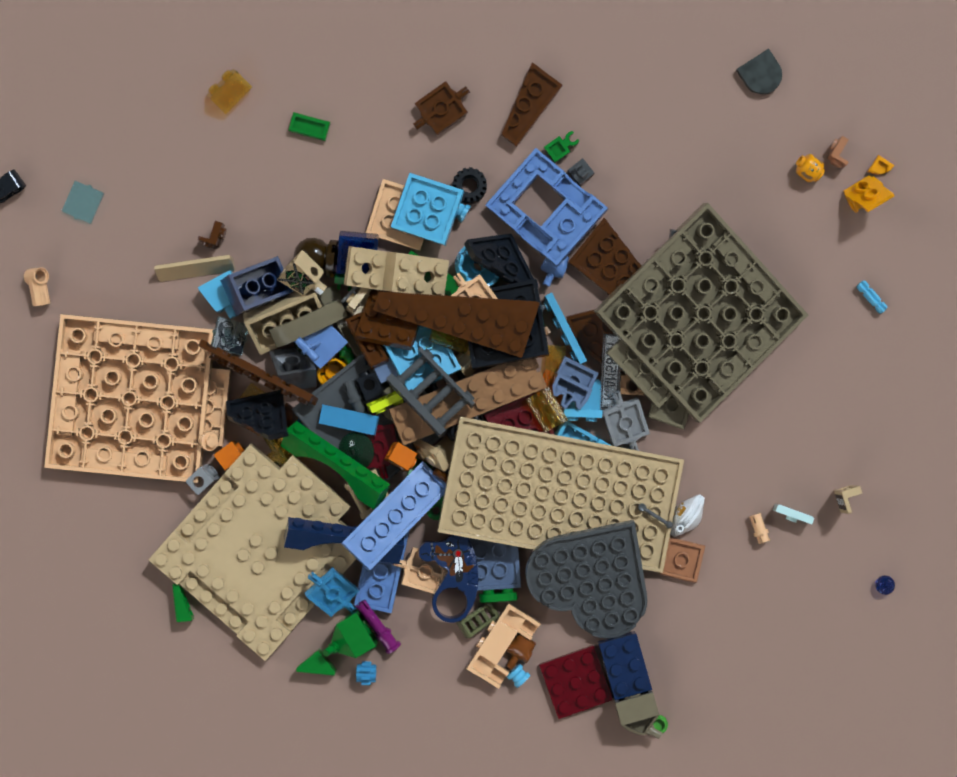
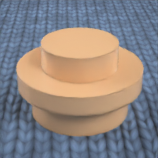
[199,432,218,451]

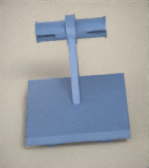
[294,325,348,369]

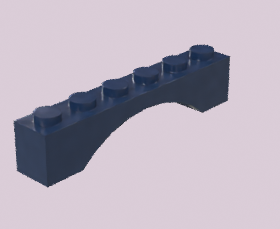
[284,517,404,564]

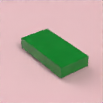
[288,112,330,141]

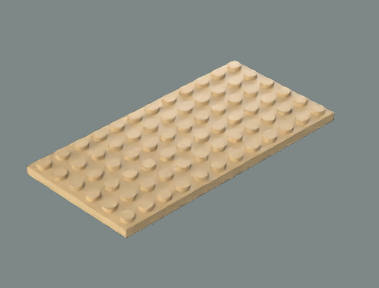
[437,416,684,573]

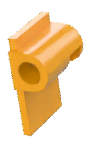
[843,175,894,213]

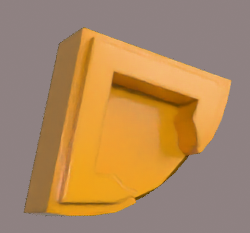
[867,155,895,175]

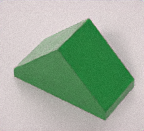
[296,648,337,676]

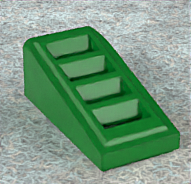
[172,583,194,622]

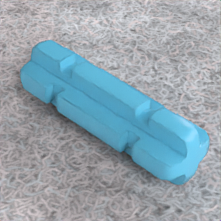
[856,280,888,314]

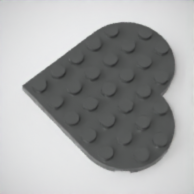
[525,520,647,638]

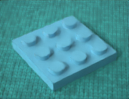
[391,173,464,246]
[383,325,461,390]

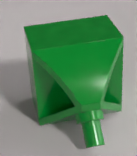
[323,609,378,658]

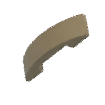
[269,298,348,348]

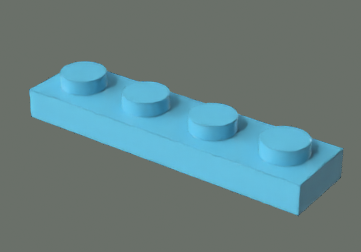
[543,292,587,364]

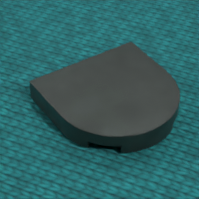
[736,48,782,95]

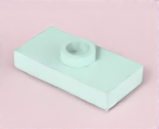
[773,504,814,524]

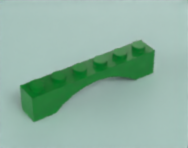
[280,421,390,510]

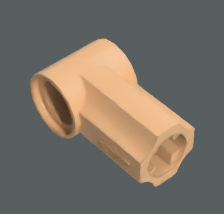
[24,267,50,306]

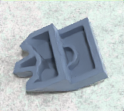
[552,356,599,410]

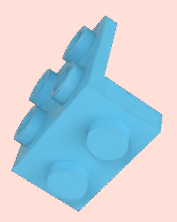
[562,379,603,422]

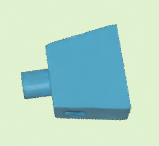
[198,270,238,319]

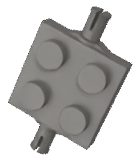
[602,391,650,451]

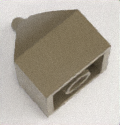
[613,690,662,739]

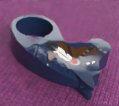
[419,535,478,623]

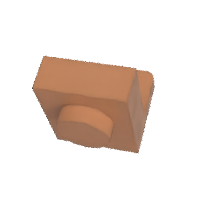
[827,136,849,168]

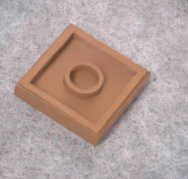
[659,537,705,583]

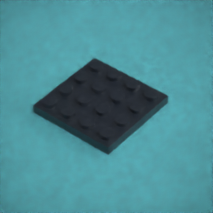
[468,279,550,370]

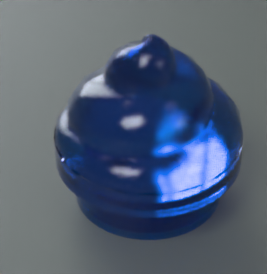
[875,575,895,595]

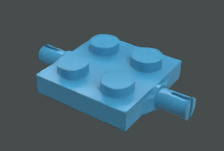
[305,567,359,617]

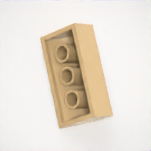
[243,289,323,355]

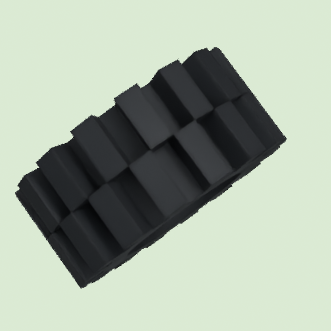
[452,167,487,204]

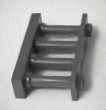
[386,347,475,438]

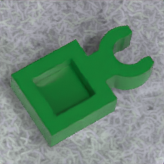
[544,131,579,163]

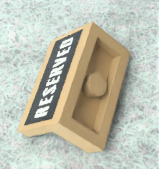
[834,485,862,514]

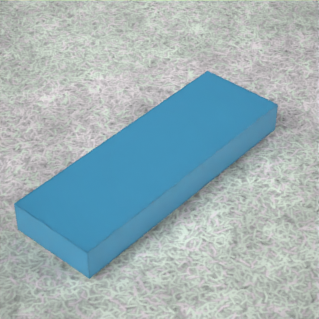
[319,404,379,435]

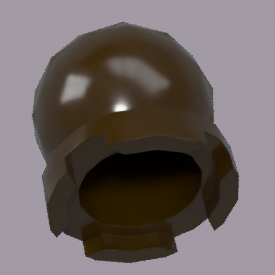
[294,238,340,278]

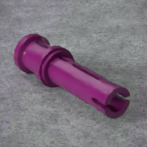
[355,600,401,654]

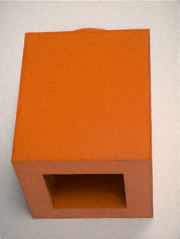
[214,441,245,471]
[384,442,418,471]

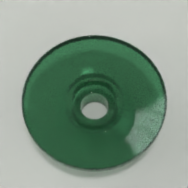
[339,432,374,468]

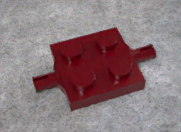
[355,413,397,479]

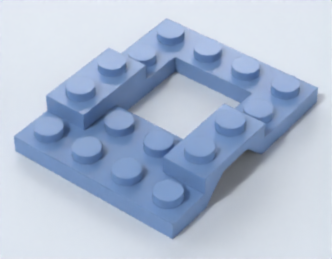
[485,148,608,267]

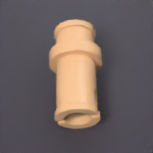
[749,513,770,544]

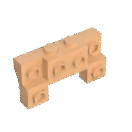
[466,603,541,689]

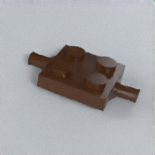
[413,81,470,135]

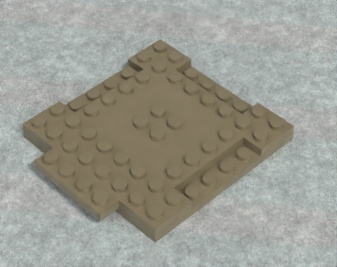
[594,203,808,423]

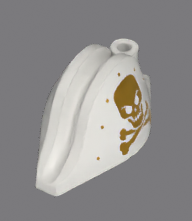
[670,494,705,538]

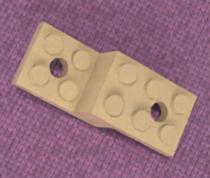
[344,246,449,296]

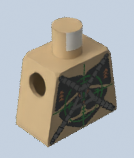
[277,250,327,295]

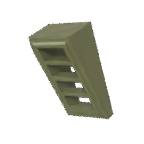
[456,602,500,638]

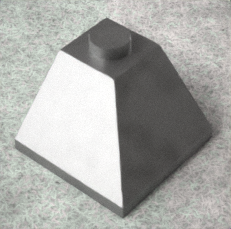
[269,346,316,389]

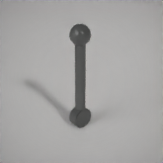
[638,503,673,528]

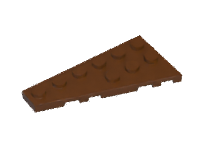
[198,339,318,406]

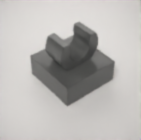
[568,158,594,186]

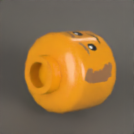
[796,154,825,183]

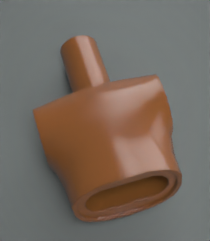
[506,633,536,670]

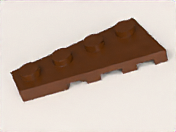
[501,62,563,147]

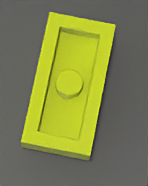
[366,391,404,414]

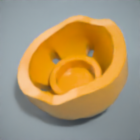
[317,358,347,385]

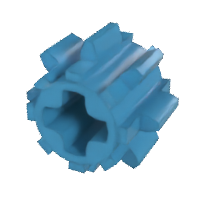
[356,661,376,685]

